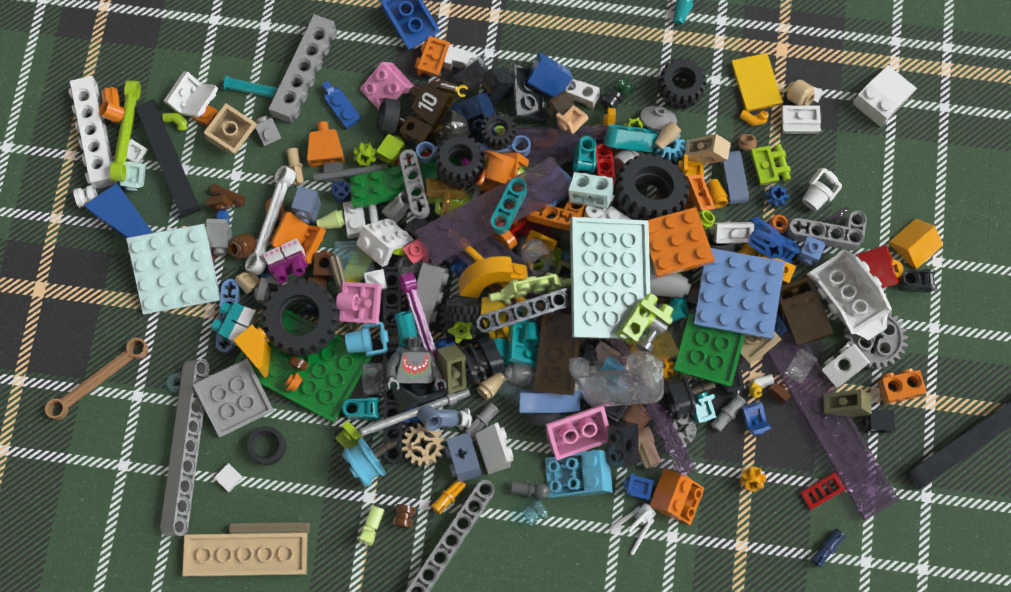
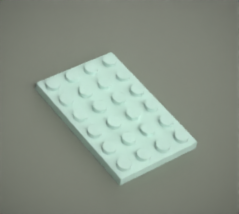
[570,217,650,340]

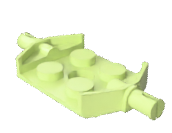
[489,273,571,305]

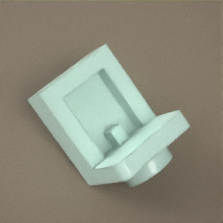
[120,161,146,191]

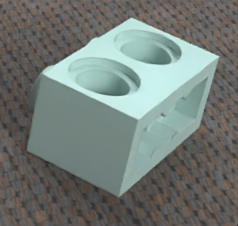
[569,172,613,208]

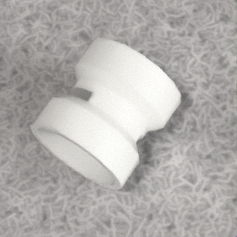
[73,185,98,207]

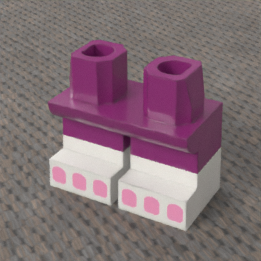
[263,238,308,284]

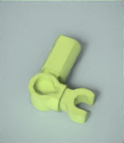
[359,506,384,546]

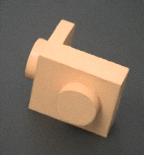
[556,105,588,134]

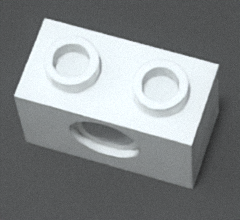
[822,344,870,388]

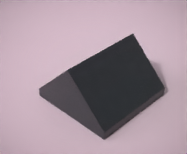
[390,383,446,412]

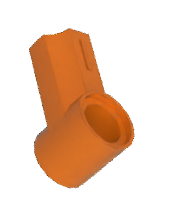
[99,87,125,123]

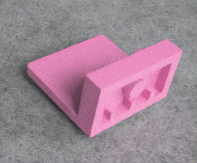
[360,62,414,110]

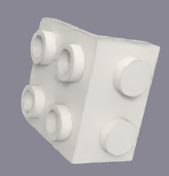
[164,71,218,117]
[356,219,414,267]

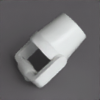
[802,168,842,211]

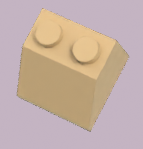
[204,103,257,154]

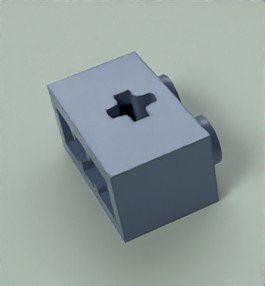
[291,186,321,225]
[445,433,482,482]

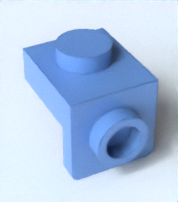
[797,236,825,266]

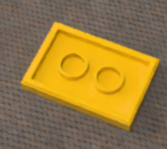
[731,53,783,112]

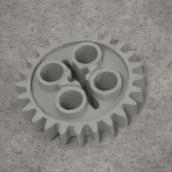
[843,311,908,370]

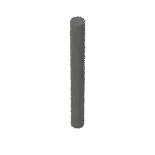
[312,163,388,182]

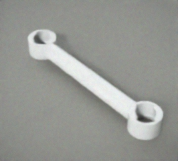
[245,166,296,275]

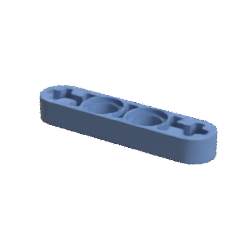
[216,279,240,354]

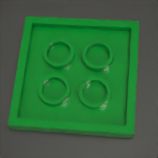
[673,313,745,387]

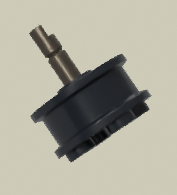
[659,373,715,420]

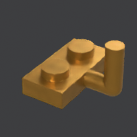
[425,178,466,220]

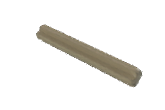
[329,255,359,331]
[229,522,310,534]

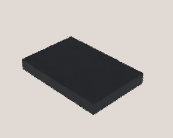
[509,64,546,125]

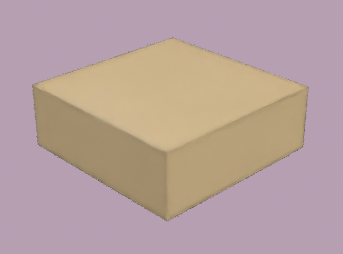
[235,271,260,294]

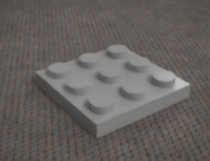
[193,357,274,438]

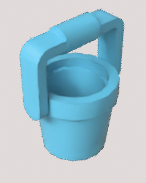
[345,322,389,356]

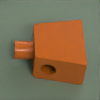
[307,121,345,167]

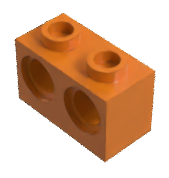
[683,174,715,213]
[877,369,927,405]

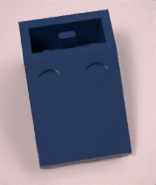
[448,92,497,144]

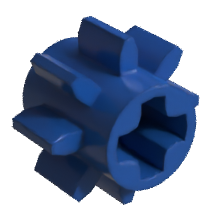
[764,184,790,209]

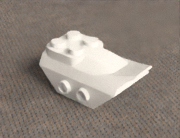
[807,250,892,340]

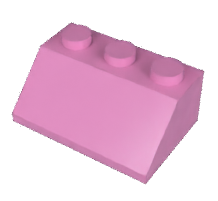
[546,405,609,460]

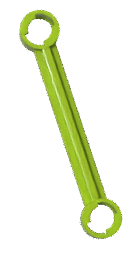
[110,81,141,182]

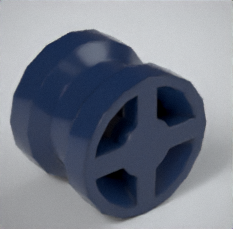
[331,180,351,203]

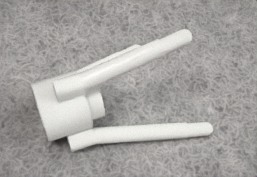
[610,503,656,555]

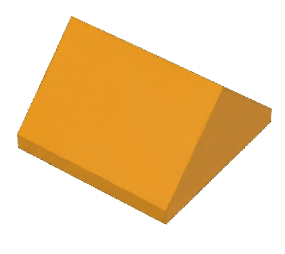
[889,218,943,270]

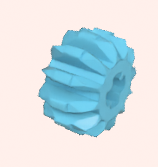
[655,134,686,163]

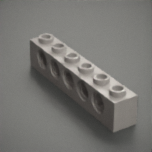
[269,14,337,124]

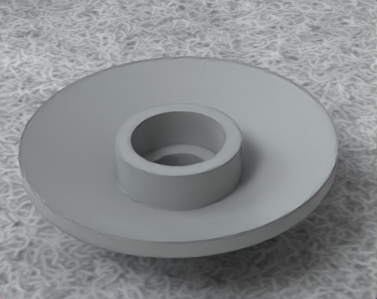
[640,106,677,132]

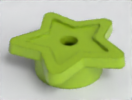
[448,321,472,343]

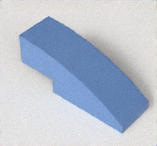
[520,389,581,413]

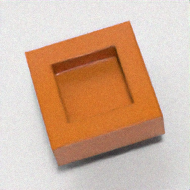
[192,105,219,127]

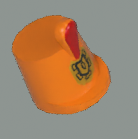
[476,149,517,186]

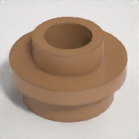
[738,134,757,151]

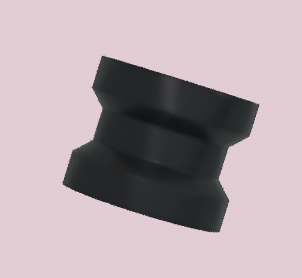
[600,89,624,110]

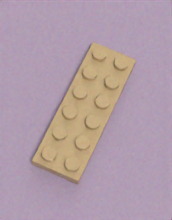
[183,533,308,577]

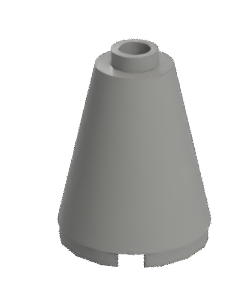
[649,257,691,298]

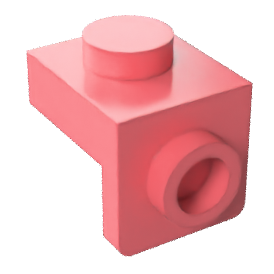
[403,239,430,264]

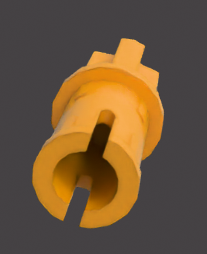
[431,479,465,515]

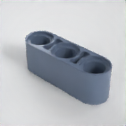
[720,151,749,205]

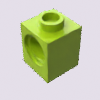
[376,133,406,167]

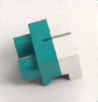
[211,302,258,346]

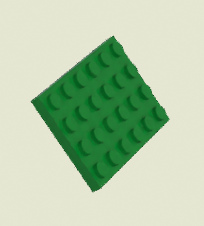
[234,309,374,424]

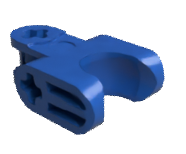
[748,217,802,264]

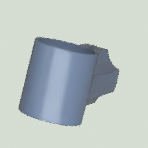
[417,405,460,431]

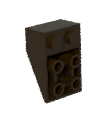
[777,277,834,347]

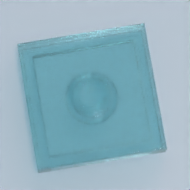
[334,241,374,280]

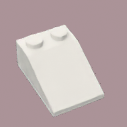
[853,66,917,127]

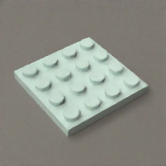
[127,224,220,314]

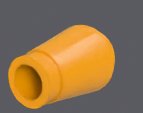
[708,179,729,208]

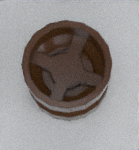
[392,504,416,529]

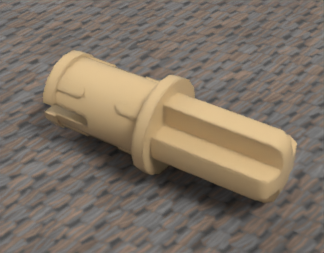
[286,148,304,186]

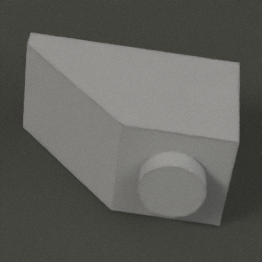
[206,219,232,256]

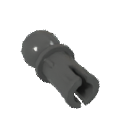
[511,481,550,499]

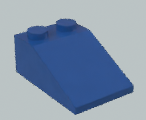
[380,0,441,50]

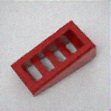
[800,472,846,510]

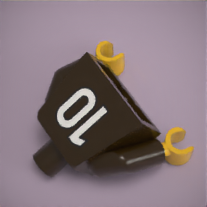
[408,80,468,139]

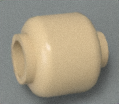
[787,80,815,106]

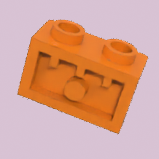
[415,36,450,78]

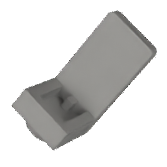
[254,276,288,305]

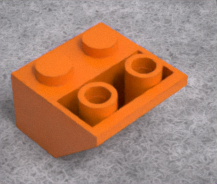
[649,469,704,525]

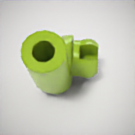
[163,113,188,131]

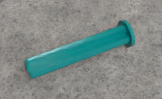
[223,75,278,98]

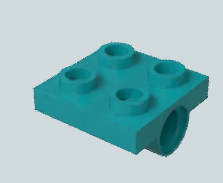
[508,322,541,368]

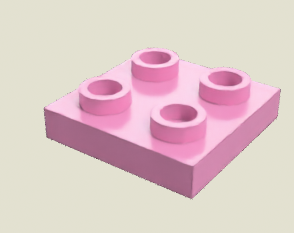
[336,282,382,324]

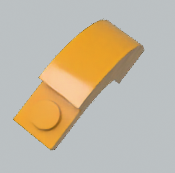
[458,256,528,298]

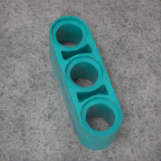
[604,124,658,152]
[491,177,527,234]

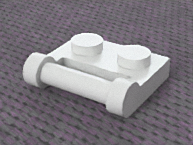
[343,201,378,239]

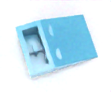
[545,450,613,498]

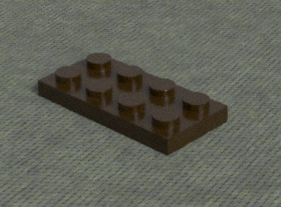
[534,313,581,396]

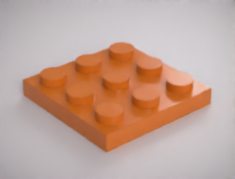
[646,207,715,278]

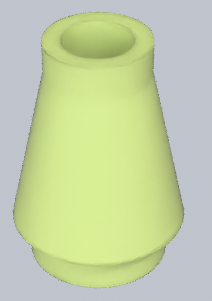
[316,210,346,229]

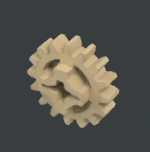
[402,423,445,467]

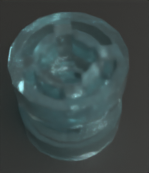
[521,499,549,526]

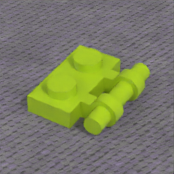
[750,144,791,186]

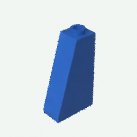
[85,183,153,240]

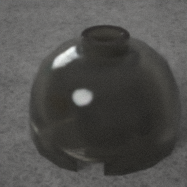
[435,109,470,145]

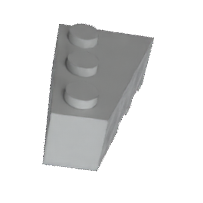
[409,262,450,326]

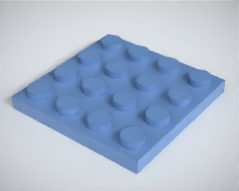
[693,248,785,339]

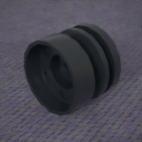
[458,333,506,385]

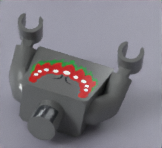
[384,336,447,392]

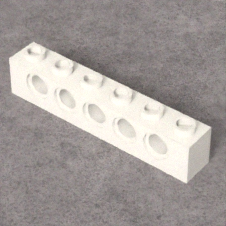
[69,76,117,189]

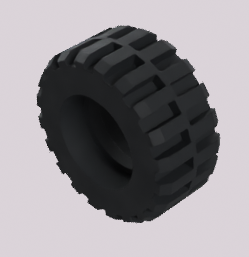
[612,154,689,221]
[261,279,340,357]

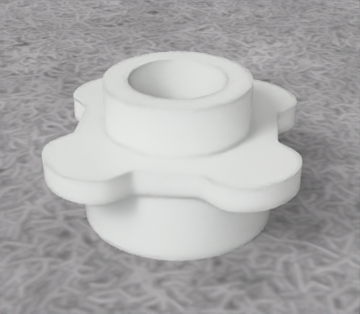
[457,408,472,430]

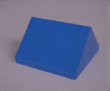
[526,52,573,98]

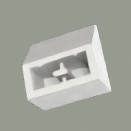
[475,423,513,475]

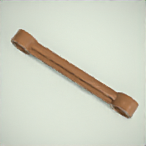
[45,338,149,420]

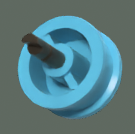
[342,438,398,486]

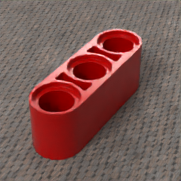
[593,144,616,189]

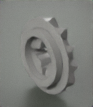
[665,415,697,445]

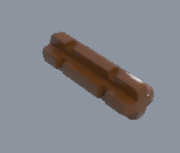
[210,184,246,207]

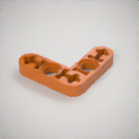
[524,200,588,231]

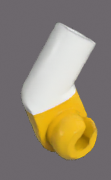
[750,374,774,398]

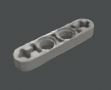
[400,150,430,219]

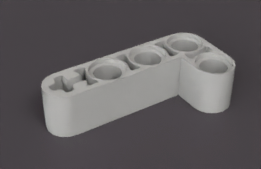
[786,211,866,251]

